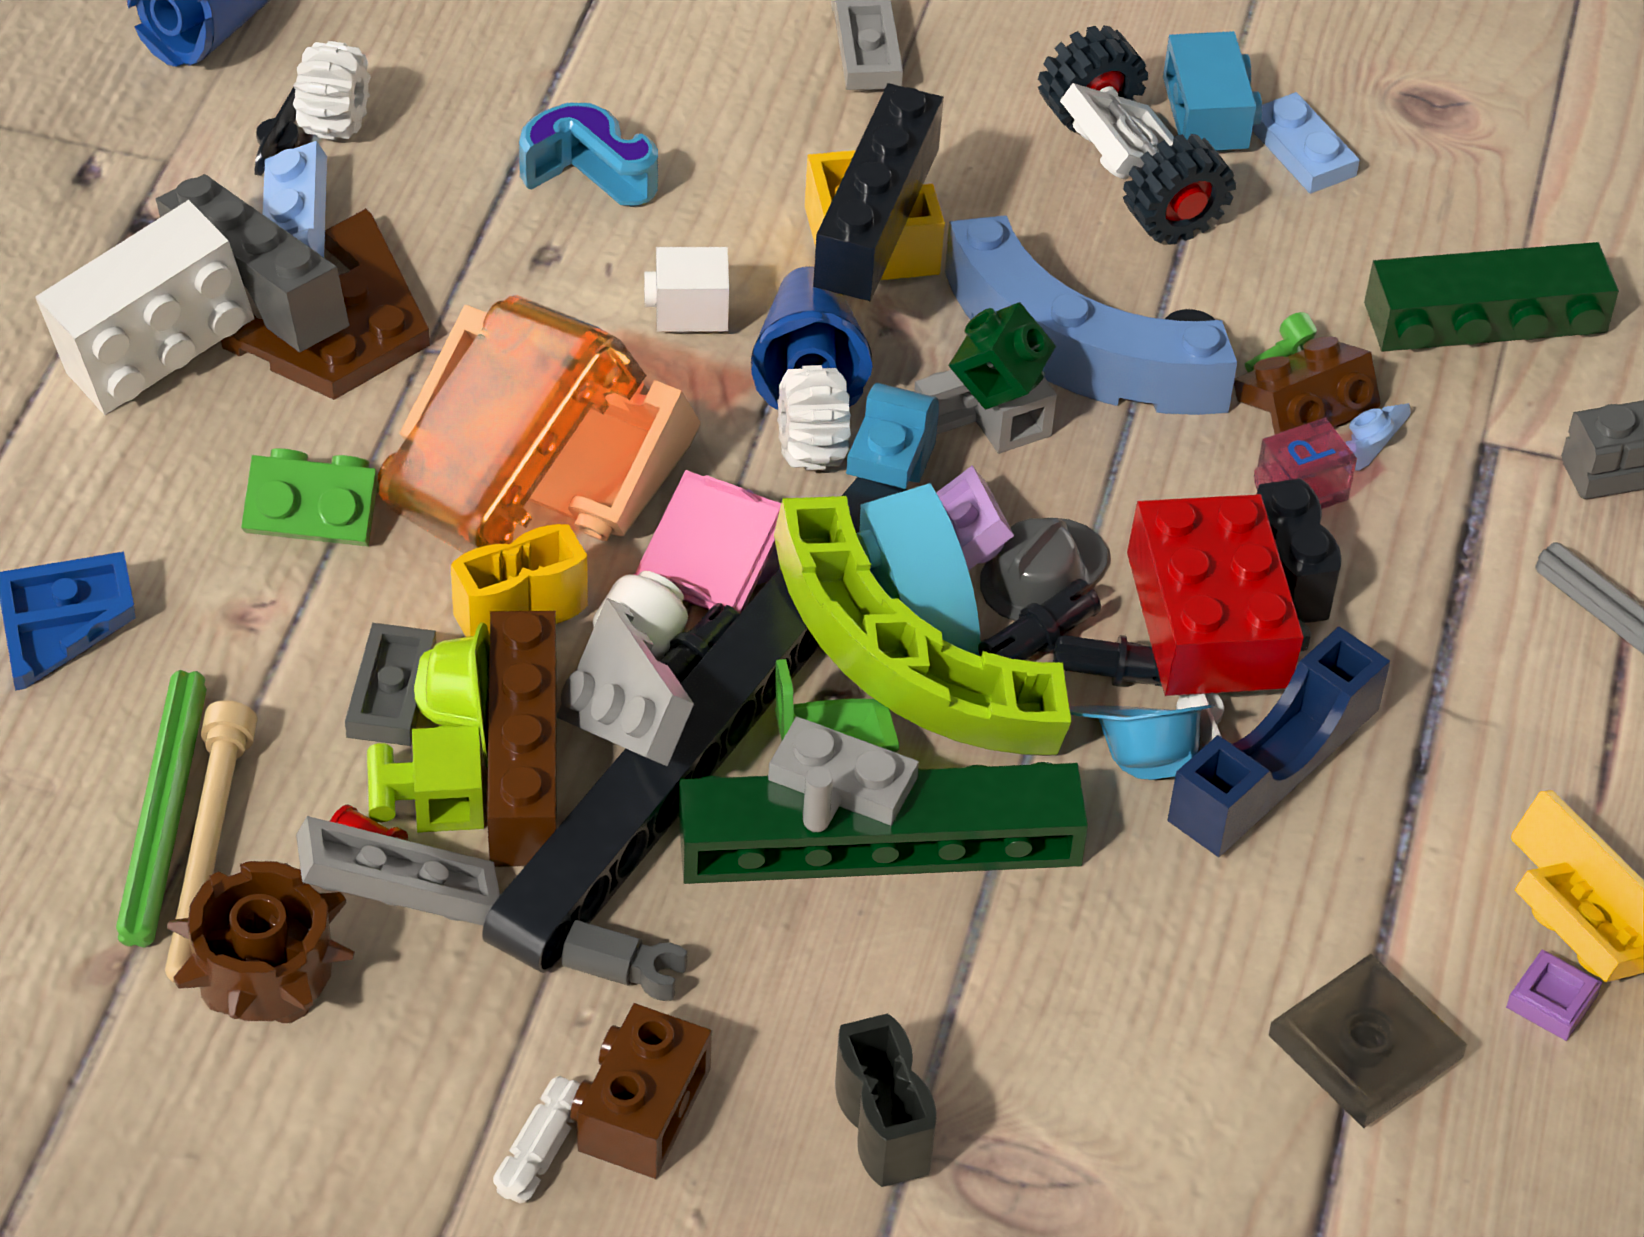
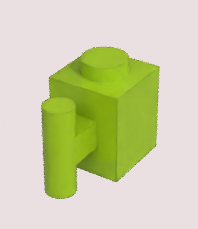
[367,725,484,833]

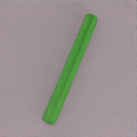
[116,670,207,948]

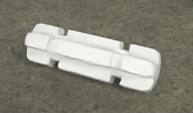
[493,1076,580,1204]

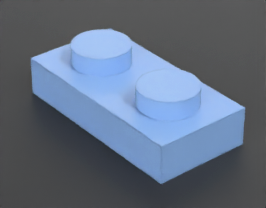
[1252,92,1360,194]

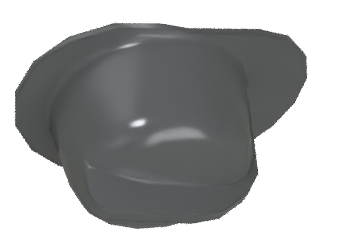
[980,517,1107,621]

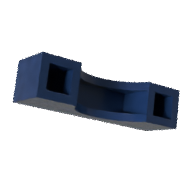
[1167,626,1390,858]

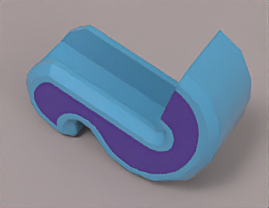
[519,103,658,206]

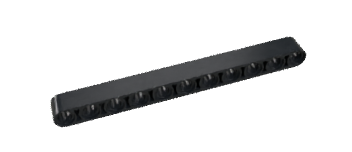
[482,477,908,973]

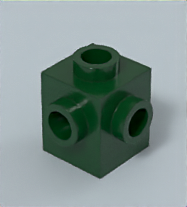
[948,302,1056,410]

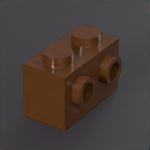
[570,1003,712,1179]

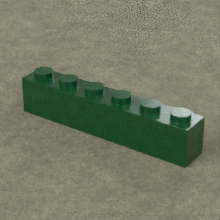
[679,762,1088,884]

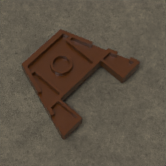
[221,209,430,400]

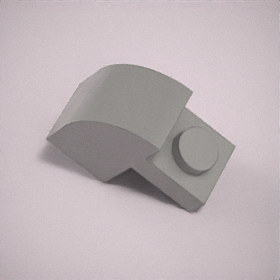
[914,348,1057,454]

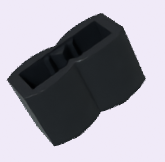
[1257,478,1342,624]

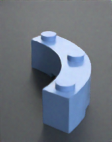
[945,215,1237,415]

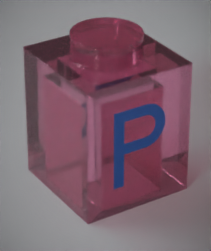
[1254,417,1357,509]

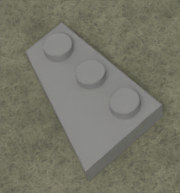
[557,598,694,766]

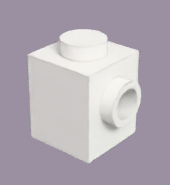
[644,247,729,332]

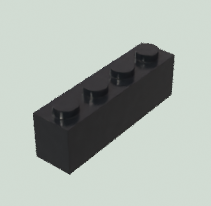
[813,83,944,302]

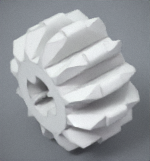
[293,41,371,140]
[777,365,851,470]

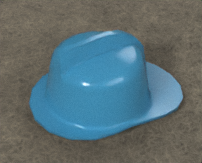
[1069,704,1215,780]

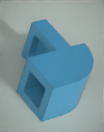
[846,383,939,489]

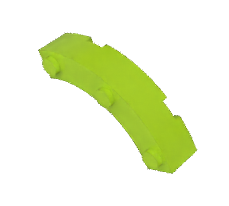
[774,496,1071,755]

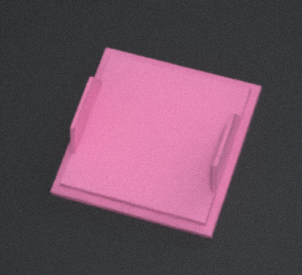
[634,470,781,614]

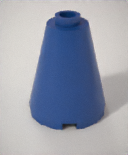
[127,0,270,67]
[751,266,873,410]

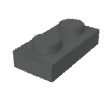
[345,622,437,746]

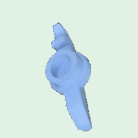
[1338,403,1411,471]

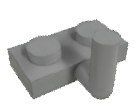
[768,716,919,832]

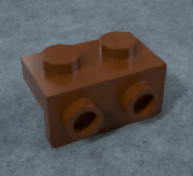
[1234,336,1381,447]

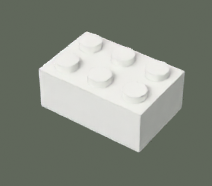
[35,200,255,415]

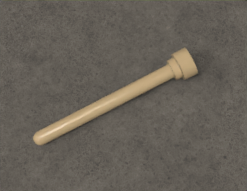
[165,700,258,982]

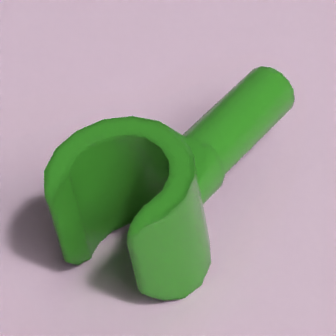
[1244,312,1317,373]

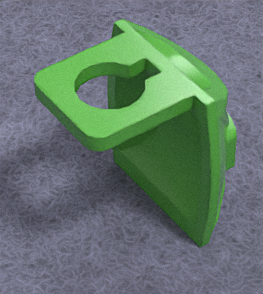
[775,659,899,753]

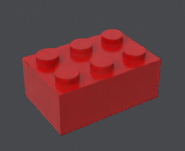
[1127,494,1304,696]

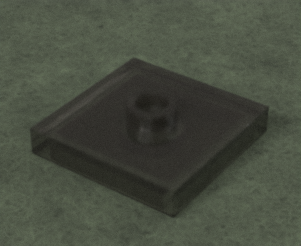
[1268,954,1467,1128]

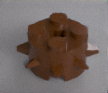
[167,861,355,1023]

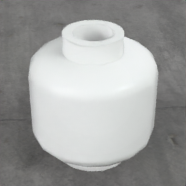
[593,571,688,661]

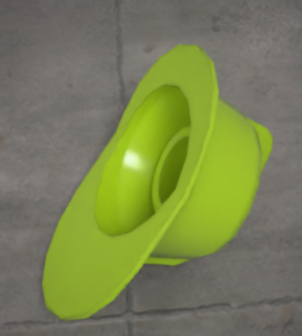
[414,622,490,768]

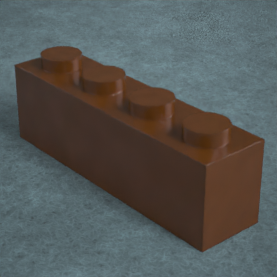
[487,611,557,867]

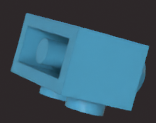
[1163,31,1262,151]

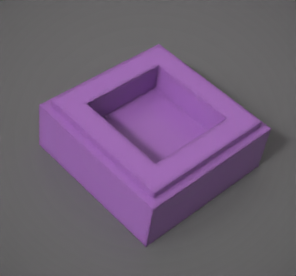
[1506,949,1602,1041]

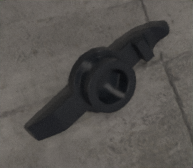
[254,87,299,176]

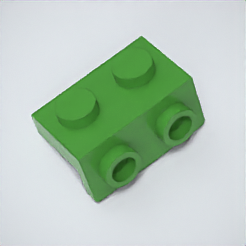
[241,448,383,547]

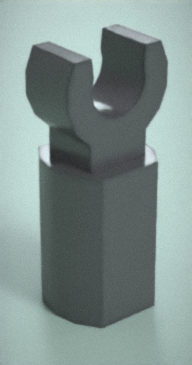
[562,920,687,1001]

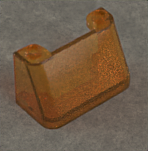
[378,295,647,554]

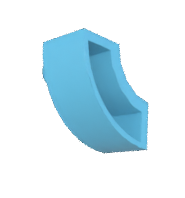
[856,483,981,656]

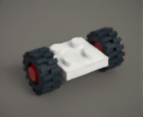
[1038,25,1236,245]

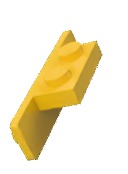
[1511,790,1644,982]

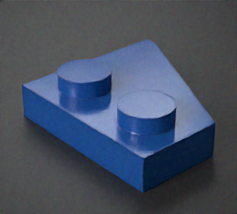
[0,551,136,691]

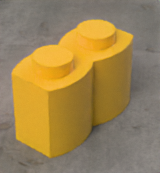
[451,524,588,637]

